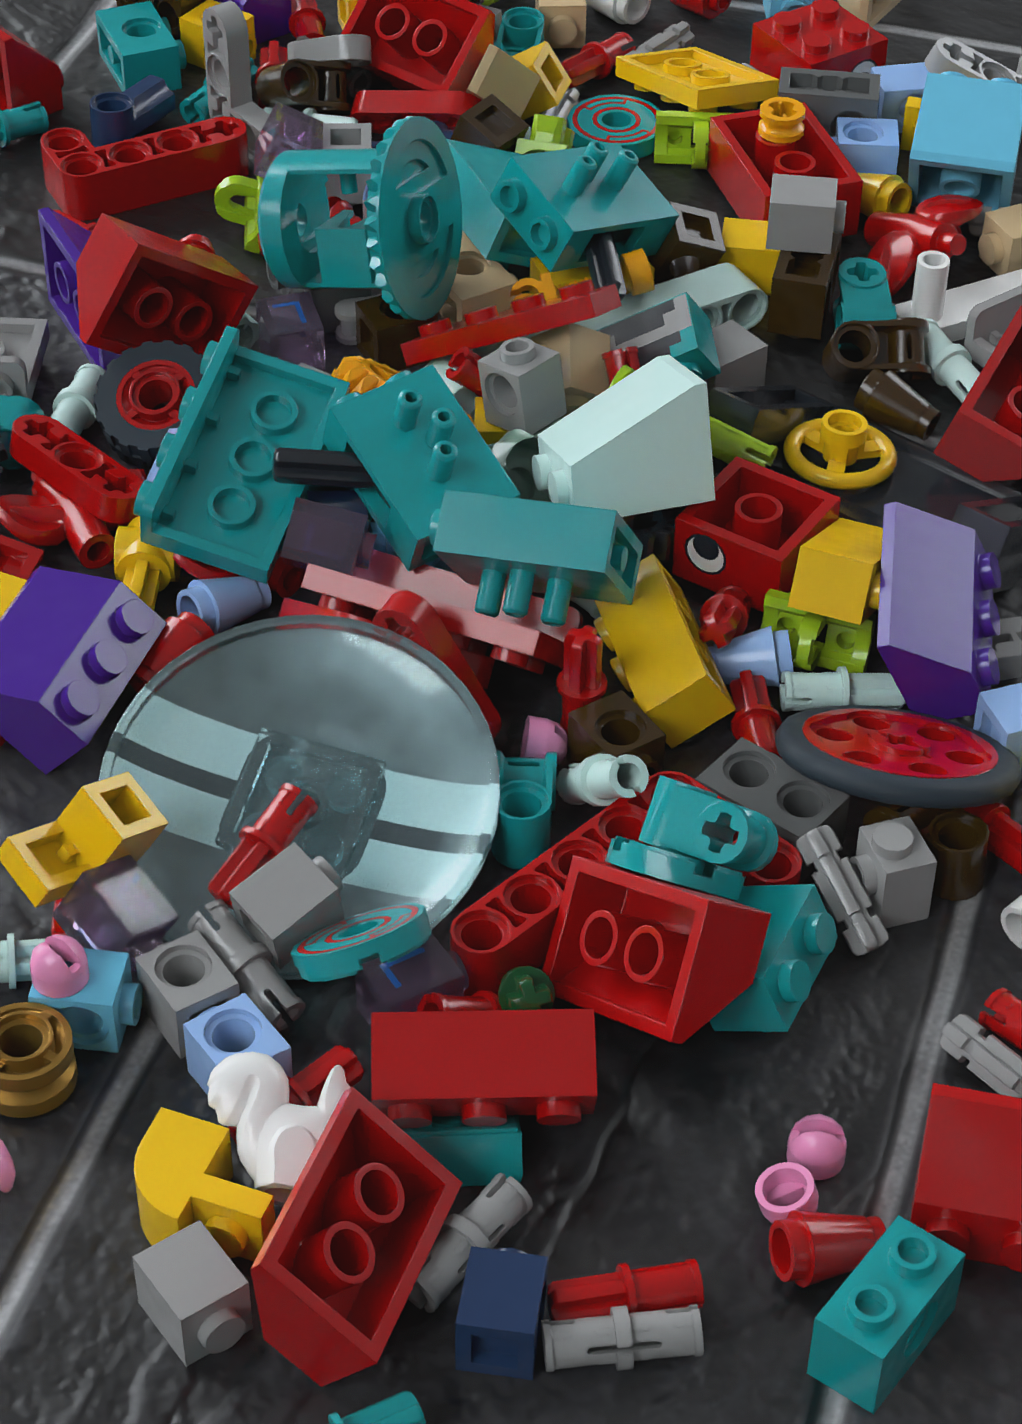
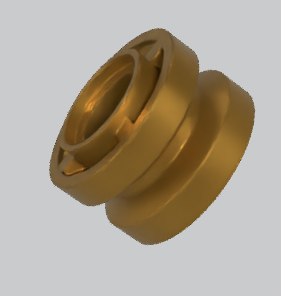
[0,1002,78,1118]

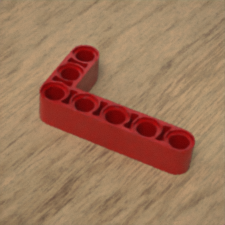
[450,771,803,997]

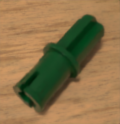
[498,966,555,1010]

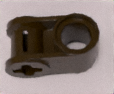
[256,58,352,116]
[822,317,932,384]
[863,804,990,901]

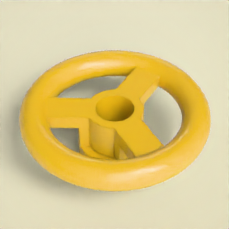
[783,409,897,490]

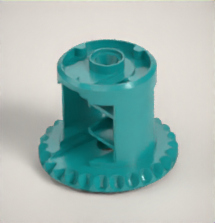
[258,116,462,320]

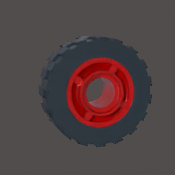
[93,340,203,471]

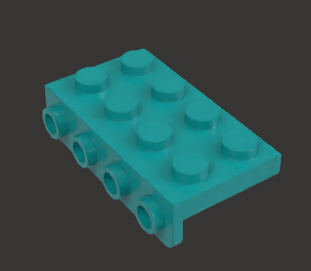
[133,326,350,584]

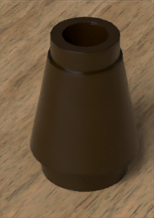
[854,368,941,441]

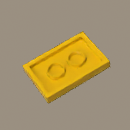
[615,47,779,113]

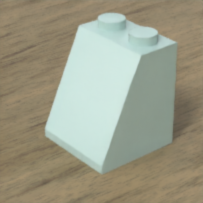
[532,355,715,517]

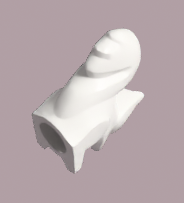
[207,1052,351,1206]

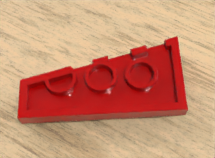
[400,279,622,366]

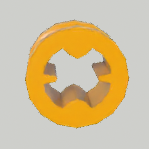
[758,97,806,143]

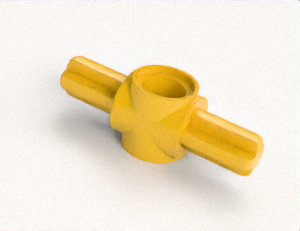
[114,516,181,611]

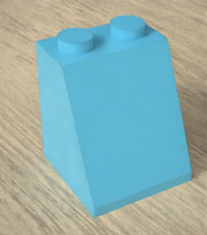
[908,71,1022,211]

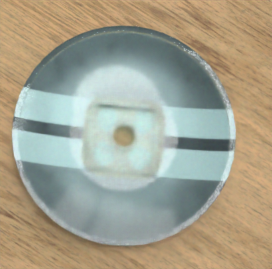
[99,615,500,980]

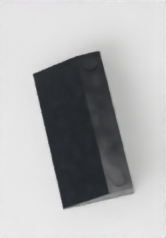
[708,385,1022,593]

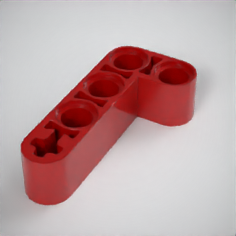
[40,116,249,221]

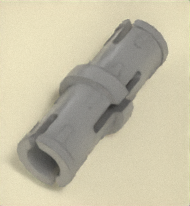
[187,899,305,1032]
[408,1173,533,1313]
[541,1304,704,1372]

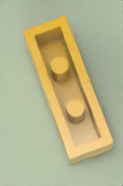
[787,518,883,625]
[593,554,736,749]

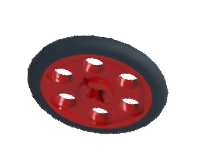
[775,705,1022,809]

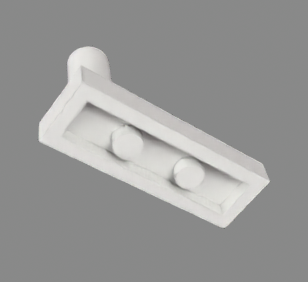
[895,250,1022,342]

